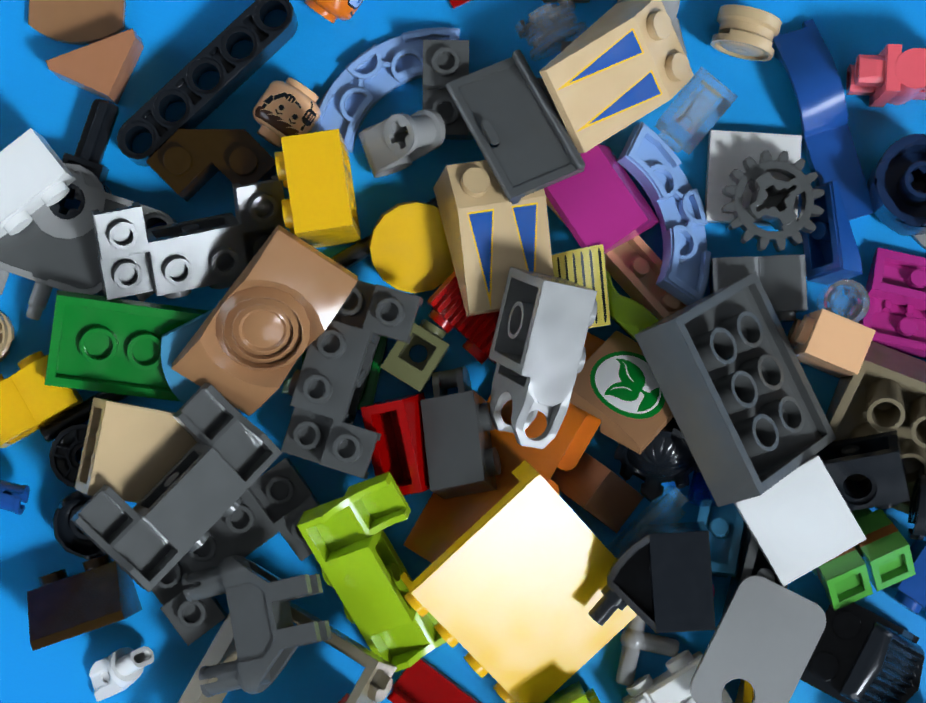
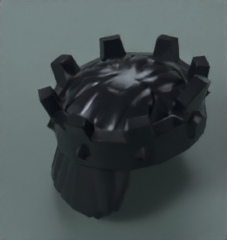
[614,417,701,502]

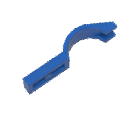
[772,19,875,221]

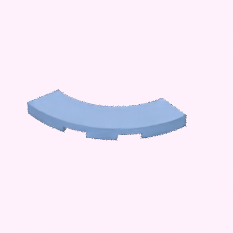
[310,27,460,153]
[617,122,711,306]

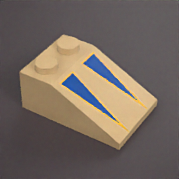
[539,0,695,153]
[433,160,554,317]

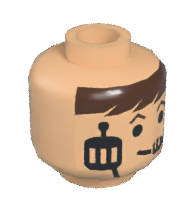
[252,77,321,148]

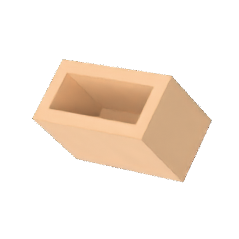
[787,308,876,378]

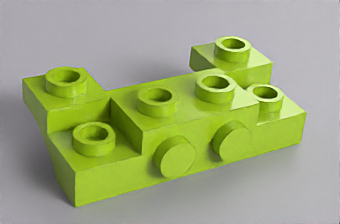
[297,472,446,673]

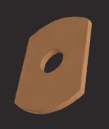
[28,0,126,45]

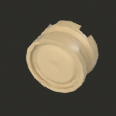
[710,4,782,61]

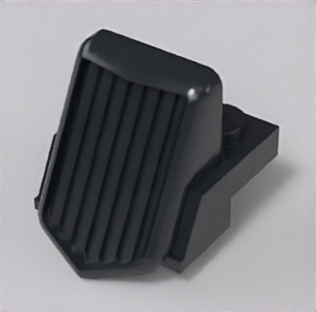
[800,602,925,703]

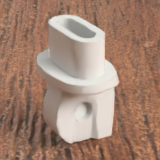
[89,646,154,702]

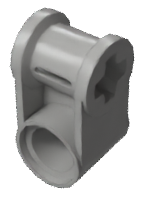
[358,109,446,178]

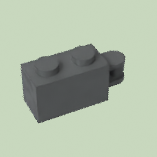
[420,366,501,499]

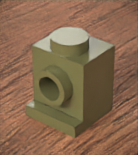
[381,319,450,393]

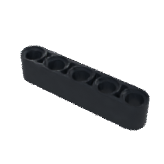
[117,0,298,167]

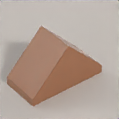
[46,28,144,105]
[550,452,644,533]

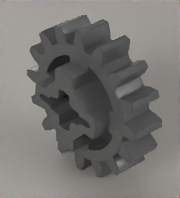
[721,150,824,252]

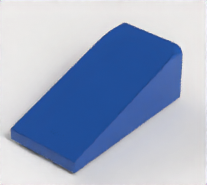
[798,181,863,285]

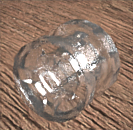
[816,279,870,322]

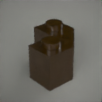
[146,129,277,202]

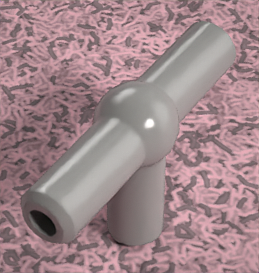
[615,615,679,686]

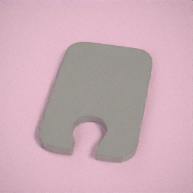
[689,575,827,703]

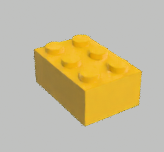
[274,129,361,248]

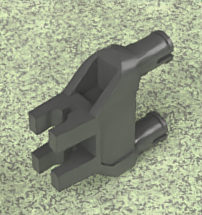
[182,554,332,697]

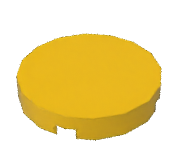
[369,201,454,293]

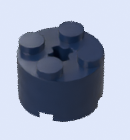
[867,134,926,236]

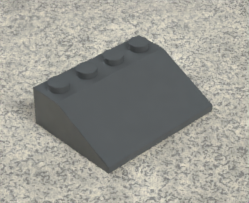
[634,271,836,507]

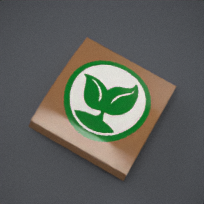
[570,330,674,454]

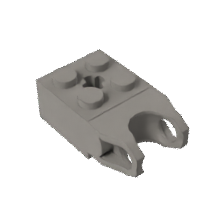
[489,267,597,449]

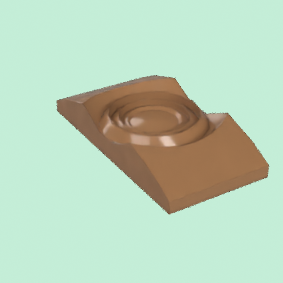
[171,225,358,416]

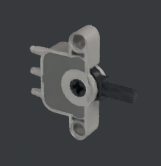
[0,99,177,321]

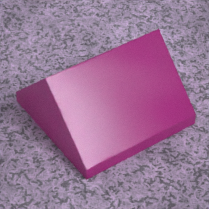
[544,144,659,254]

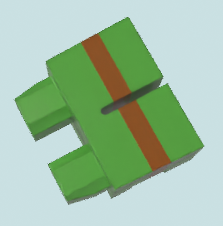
[812,508,916,611]

